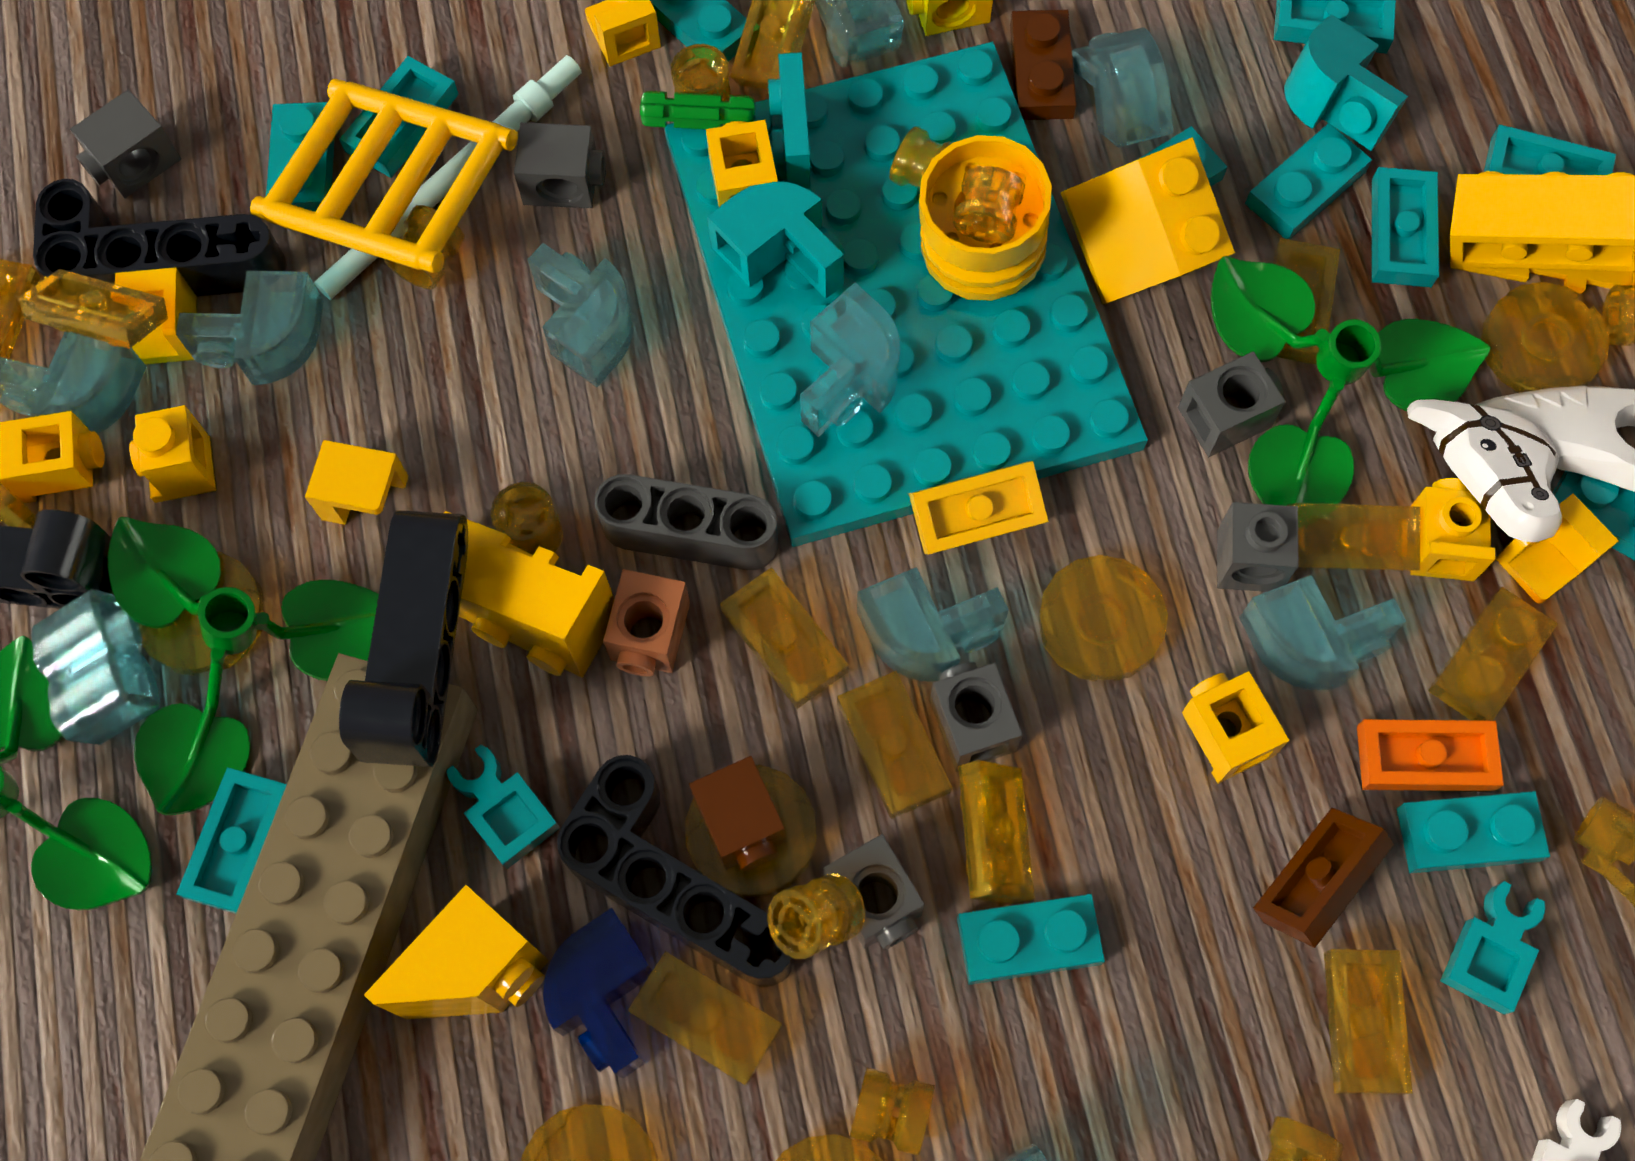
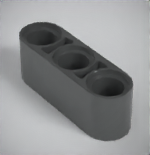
[595,474,778,570]

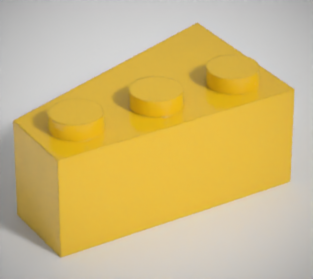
[1450,171,1635,304]
[444,511,614,678]

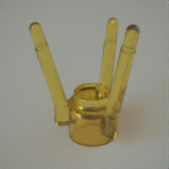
[1574,797,1635,907]

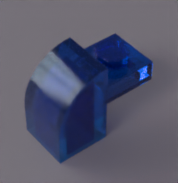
[543,908,655,1079]

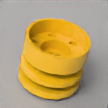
[919,135,1052,301]

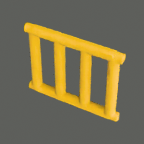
[250,79,518,274]

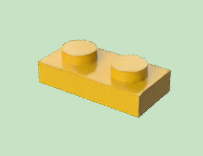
[909,461,1049,555]

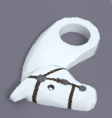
[1407,386,1635,542]

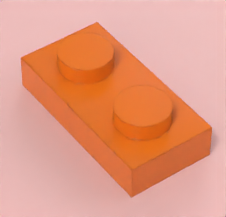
[1357,719,1504,791]

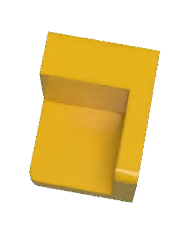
[585,0,661,67]
[115,267,197,365]
[305,440,409,525]
[1495,493,1619,604]

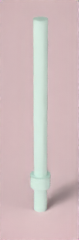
[314,55,582,300]

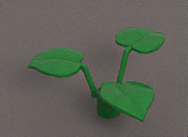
[1211,256,1490,529]
[108,516,379,815]
[0,636,152,911]

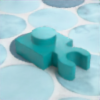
[447,744,560,869]
[1440,881,1545,1015]

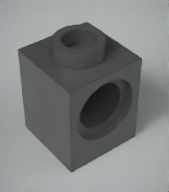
[70,89,181,199]
[514,122,606,208]
[1178,351,1286,458]
[1217,502,1298,593]
[929,662,1023,772]
[823,834,925,950]

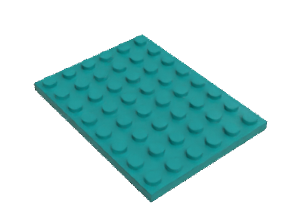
[664,42,1148,547]

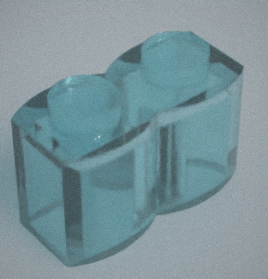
[31,589,160,745]

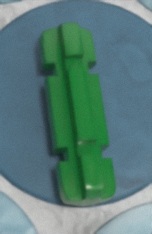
[640,91,756,130]

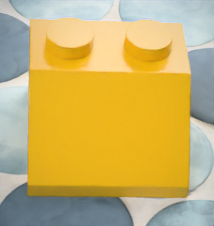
[1060,137,1235,304]
[364,885,549,1020]

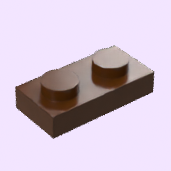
[1010,9,1076,120]
[1253,808,1394,948]

